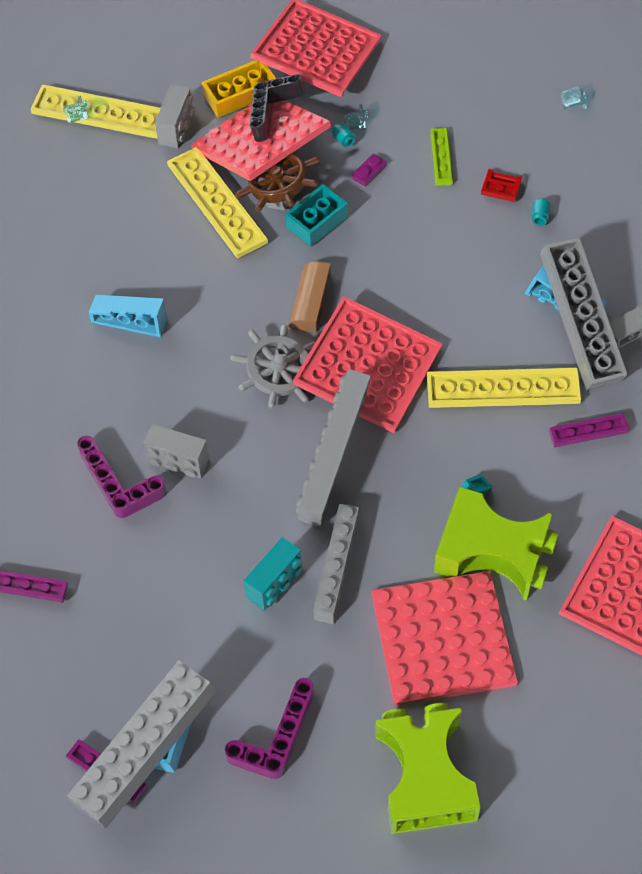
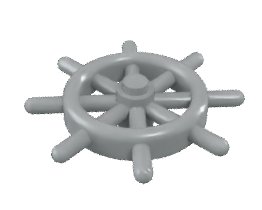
[230,325,316,409]

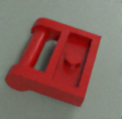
[481,169,522,202]

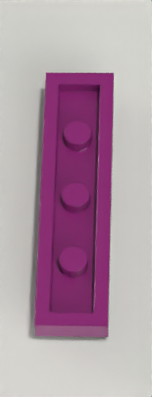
[549,413,629,448]
[0,570,68,603]
[66,739,147,804]

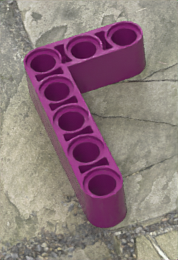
[77,435,166,518]
[224,678,314,779]

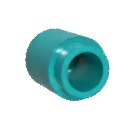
[332,123,356,147]
[531,198,551,226]

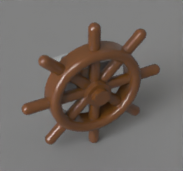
[235,149,320,211]

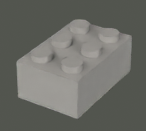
[155,84,195,148]
[143,424,209,478]

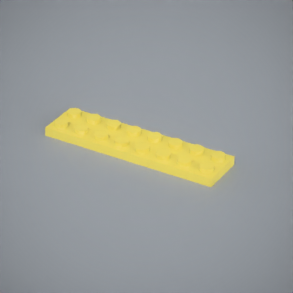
[31,85,160,139]
[167,147,268,259]
[427,368,581,408]

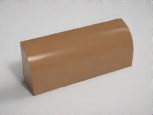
[288,261,331,333]

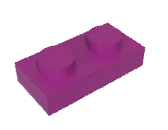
[352,153,387,187]

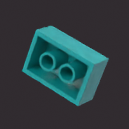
[285,184,348,247]
[243,537,303,611]

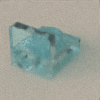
[561,86,589,109]
[63,95,89,123]
[344,104,368,130]

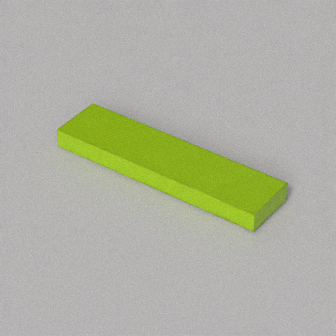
[430,128,453,186]

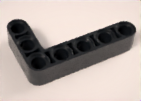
[249,74,306,142]

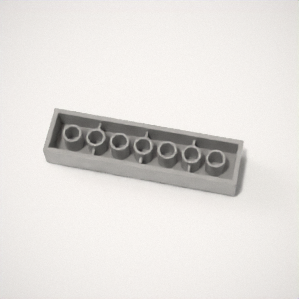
[540,237,627,391]
[296,369,370,527]
[67,660,216,829]

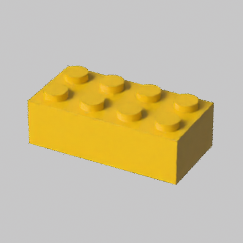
[201,60,276,118]

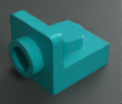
[461,474,493,495]

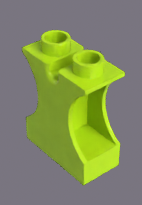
[434,487,559,601]
[375,703,480,834]

